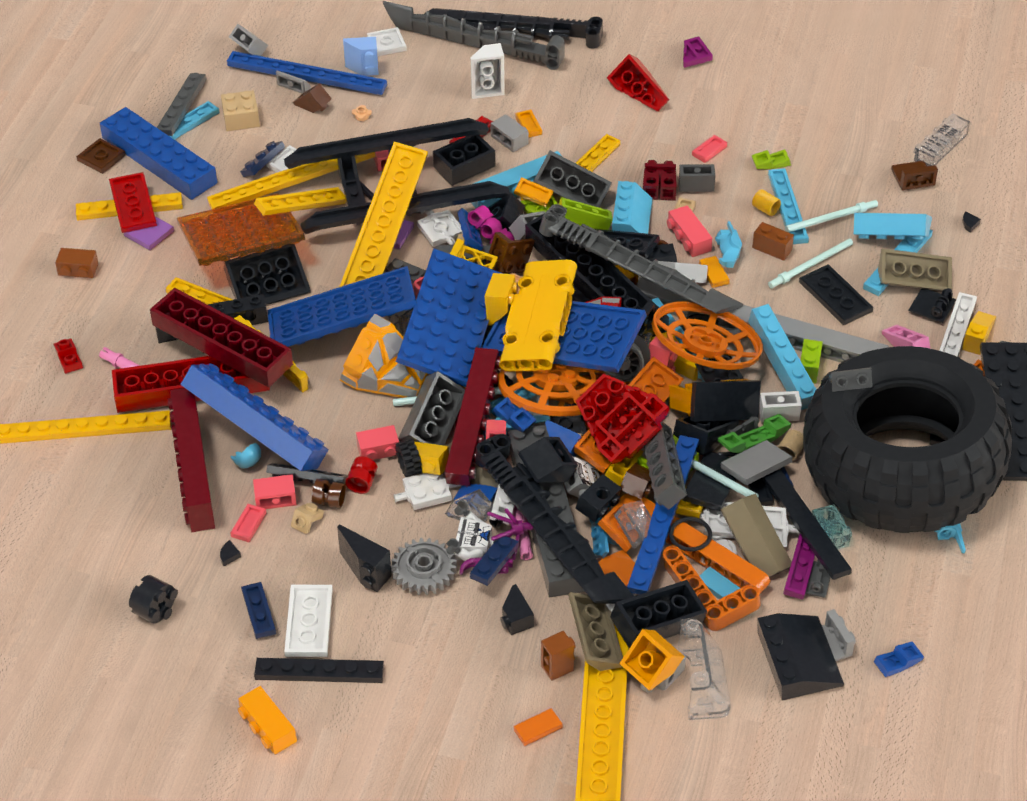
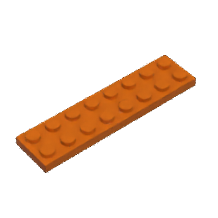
[574,357,684,474]

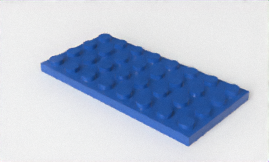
[395,249,503,387]
[267,266,417,347]
[481,301,647,373]

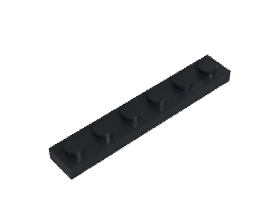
[254,658,384,683]

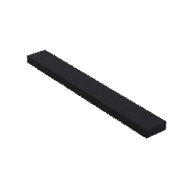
[761,469,852,580]

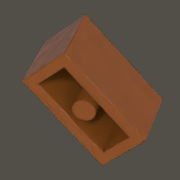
[752,222,794,261]
[55,248,99,278]
[541,630,576,681]

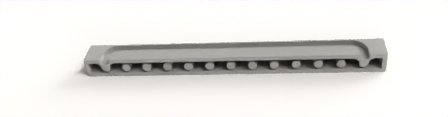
[636,277,889,363]

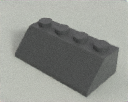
[534,150,612,208]
[398,371,465,446]

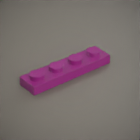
[783,534,815,600]

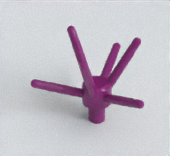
[487,508,533,560]

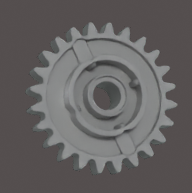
[391,538,457,595]

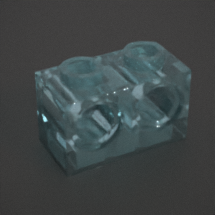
[812,504,852,549]

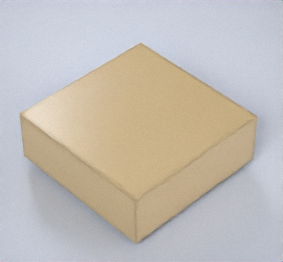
[674,197,696,212]

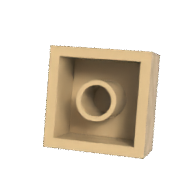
[221,90,260,131]

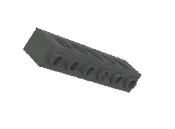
[644,421,687,509]

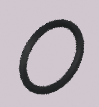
[669,517,712,551]

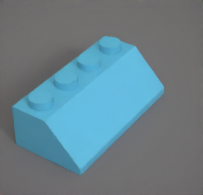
[612,181,652,234]
[853,213,932,240]

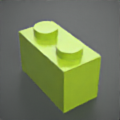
[800,339,823,384]

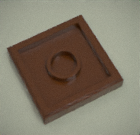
[76,138,126,174]

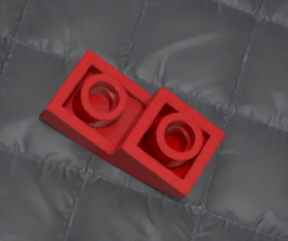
[53,338,83,374]

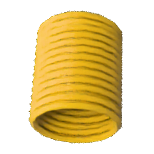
[752,189,781,216]

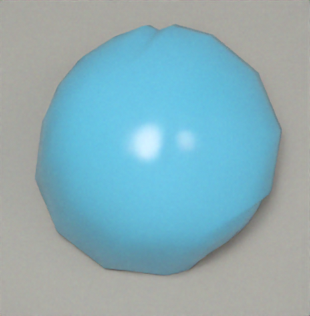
[231,443,261,469]

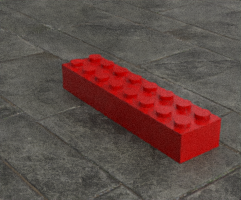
[112,356,270,413]

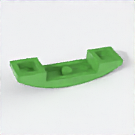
[718,414,792,453]

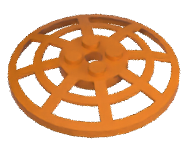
[652,301,763,370]
[498,363,606,417]

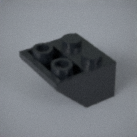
[518,437,578,483]

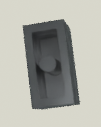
[678,164,716,192]

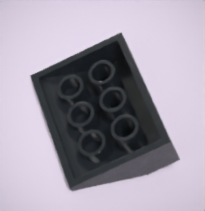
[224,242,311,305]
[757,613,844,701]

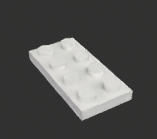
[284,585,333,657]

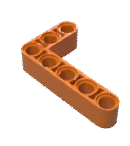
[663,546,761,631]

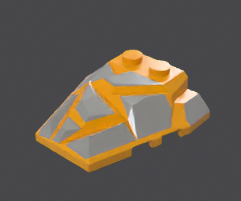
[340,314,428,398]

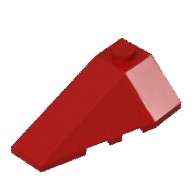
[607,54,670,111]

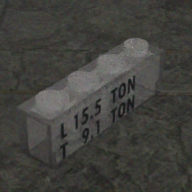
[914,113,970,166]

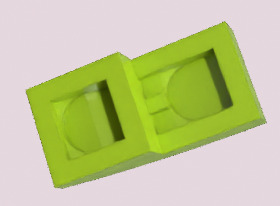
[751,149,791,169]

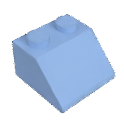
[343,37,379,76]

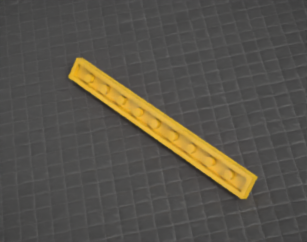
[207,152,376,213]
[0,410,171,444]

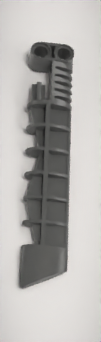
[383,1,565,70]
[539,204,743,314]

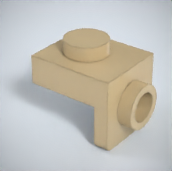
[291,503,324,534]

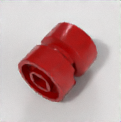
[345,456,378,494]

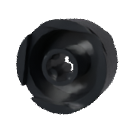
[129,575,178,623]

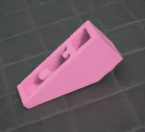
[882,325,931,349]

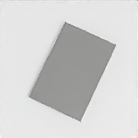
[721,440,792,485]

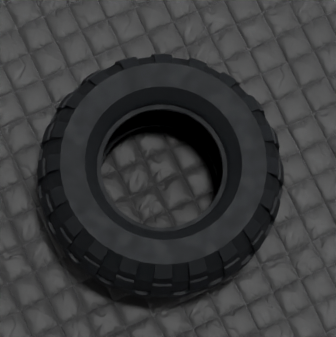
[803,346,1012,533]

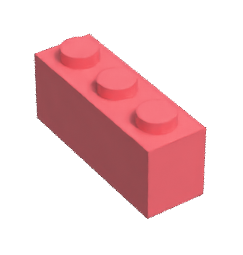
[667,205,713,257]

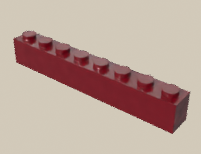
[445,347,501,486]

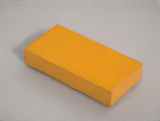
[515,110,542,138]
[514,177,553,207]
[699,256,730,288]

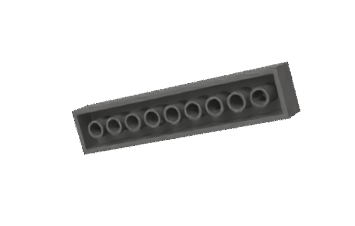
[508,425,585,598]

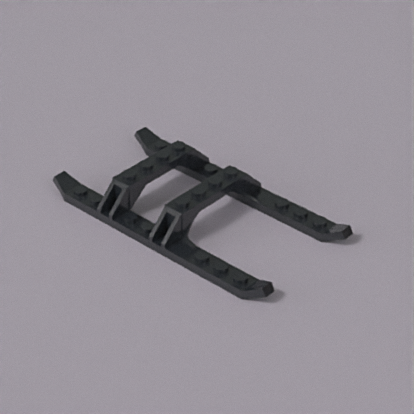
[284,118,510,234]

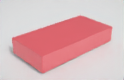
[692,135,727,163]
[230,504,266,542]

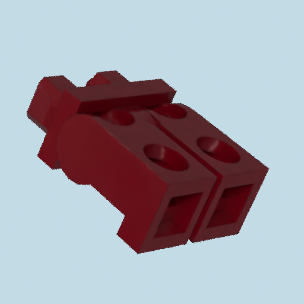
[643,160,677,201]

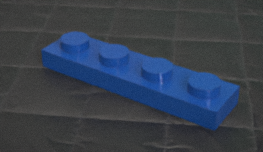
[457,208,483,251]

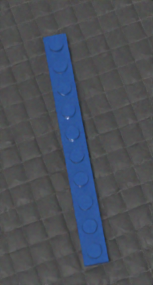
[227,51,387,95]
[627,435,699,595]

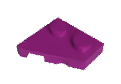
[683,36,713,68]

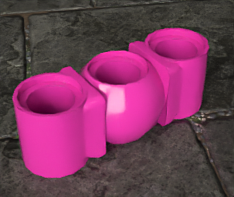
[468,205,515,244]

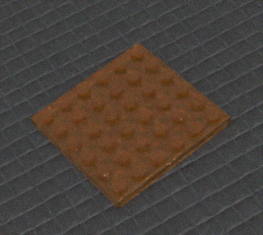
[177,193,305,266]

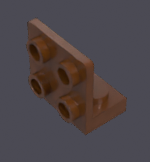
[891,161,938,190]
[485,232,535,274]

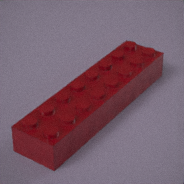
[150,288,293,387]
[168,388,215,533]

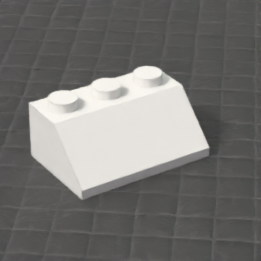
[470,43,505,99]

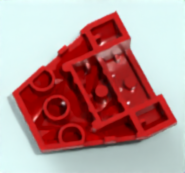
[576,374,670,464]

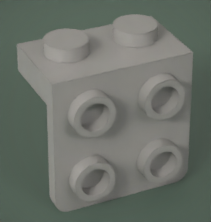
[822,609,856,661]

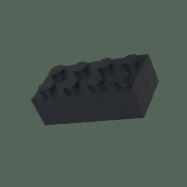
[610,580,708,648]

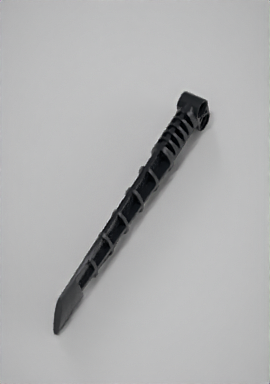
[424,8,603,48]
[475,434,634,604]

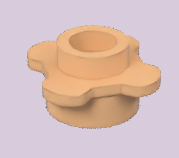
[352,105,372,121]

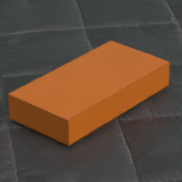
[514,708,562,746]

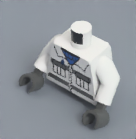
[446,500,496,561]

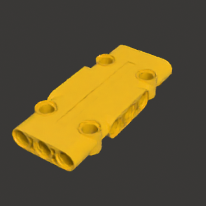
[499,259,577,372]

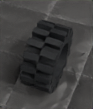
[395,439,422,477]

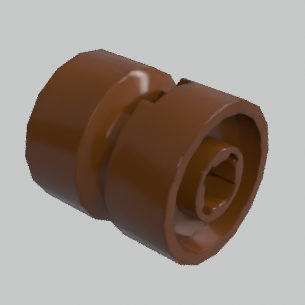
[312,479,346,509]

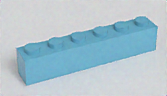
[472,151,563,208]
[748,304,816,410]

